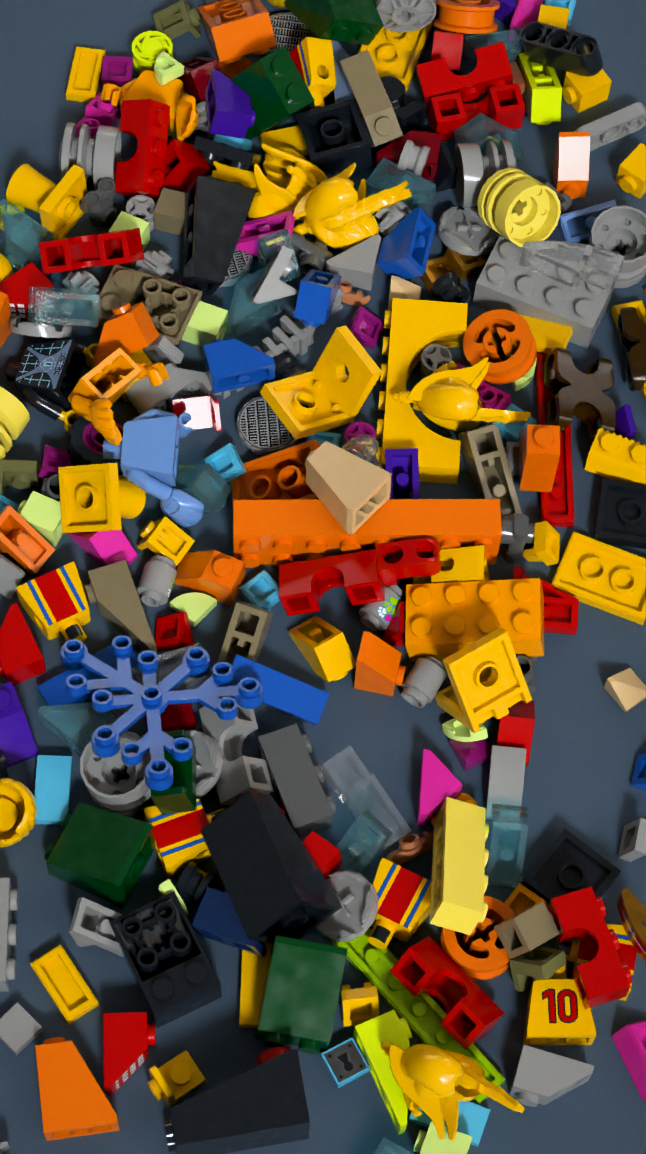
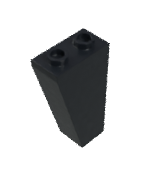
[182,175,255,295]

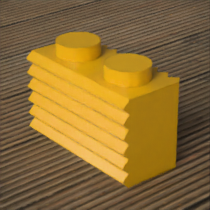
[584,428,646,485]

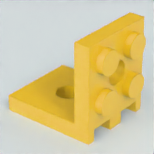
[260,325,382,440]
[435,627,532,733]

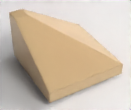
[388,275,421,310]
[604,668,646,713]

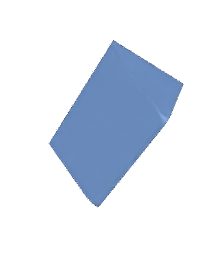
[556,199,617,246]

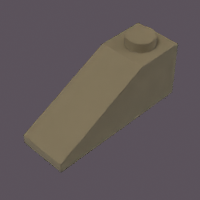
[339,50,403,147]
[457,423,522,518]
[84,560,157,653]
[217,601,274,687]

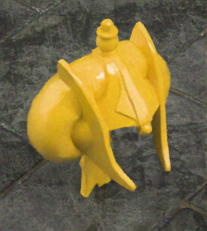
[211,143,327,224]
[292,163,412,251]
[392,357,531,432]
[381,1042,525,1141]

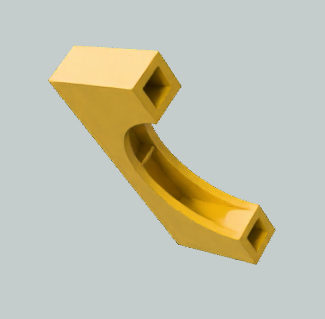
[374,298,468,484]

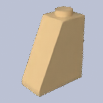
[305,441,392,535]

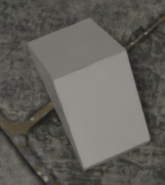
[325,234,381,291]

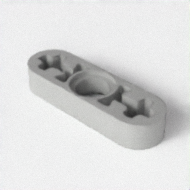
[574,102,646,151]

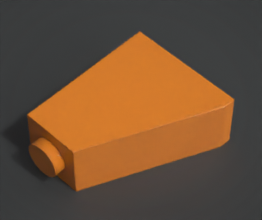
[519,424,560,492]
[35,1037,120,1141]

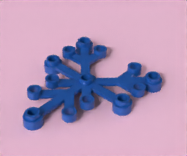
[60,635,263,791]

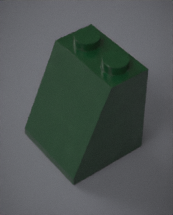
[284,0,384,45]
[230,46,315,140]
[44,803,155,909]
[255,935,348,1054]

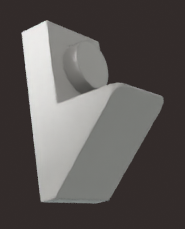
[248,245,299,305]
[69,897,124,957]

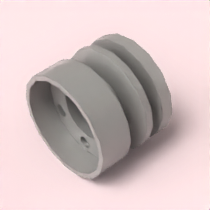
[374,0,436,33]
[59,122,122,190]
[454,140,517,208]
[586,206,646,288]
[80,731,153,817]

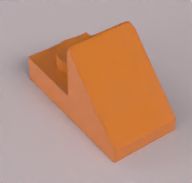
[0,505,56,575]

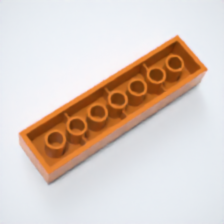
[233,499,502,568]

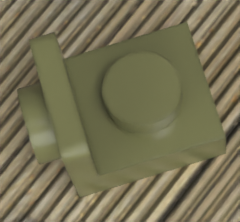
[153,0,202,40]
[0,459,40,497]
[509,946,567,992]

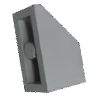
[509,1045,594,1107]

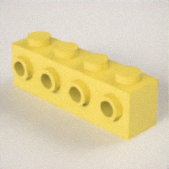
[430,797,489,935]

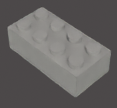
[473,236,615,349]

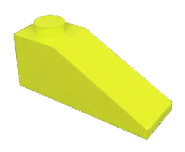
[518,53,562,125]
[353,1009,412,1135]

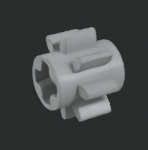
[374,201,412,236]
[135,250,174,281]
[62,271,100,309]

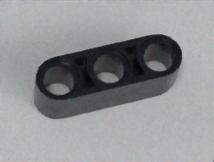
[520,22,603,77]

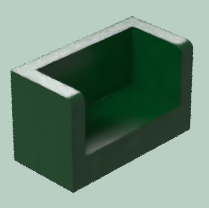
[151,730,196,815]

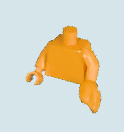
[100,70,199,141]
[68,347,169,446]

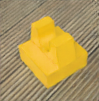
[523,521,560,566]
[341,982,379,1027]

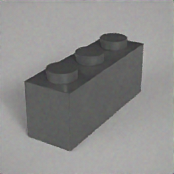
[258,723,337,838]

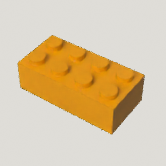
[405,578,544,662]

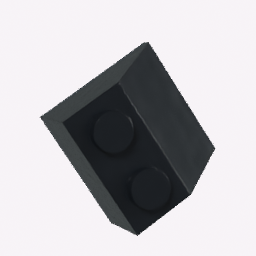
[296,98,373,173]

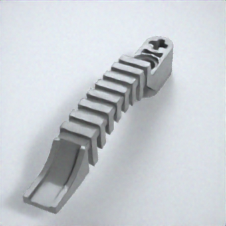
[126,288,344,415]

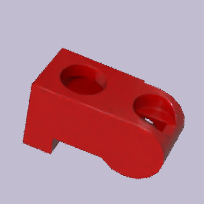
[376,538,441,587]

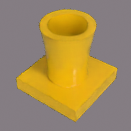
[6,163,88,241]
[58,463,146,533]

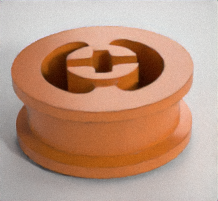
[433,0,500,34]
[463,309,537,385]
[440,896,515,981]

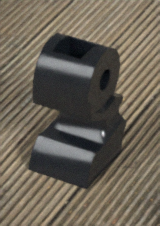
[380,76,427,135]

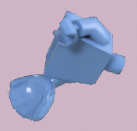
[103,409,204,528]

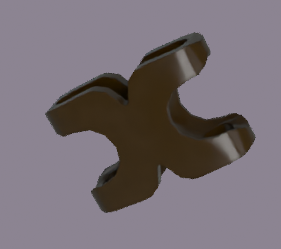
[617,307,646,391]
[544,347,616,441]

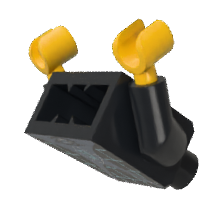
[6,337,98,434]

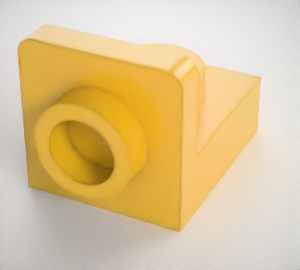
[137,516,195,566]
[147,1050,206,1107]

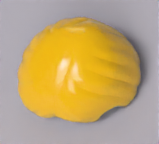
[0,778,37,848]

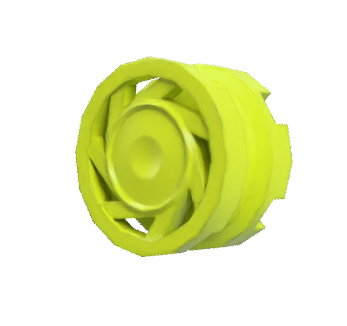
[132,31,173,75]

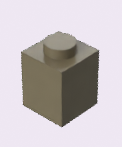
[154,188,186,237]
[494,901,560,959]

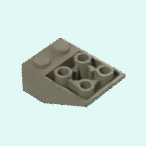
[90,265,202,345]

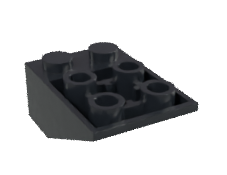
[109,891,222,1028]

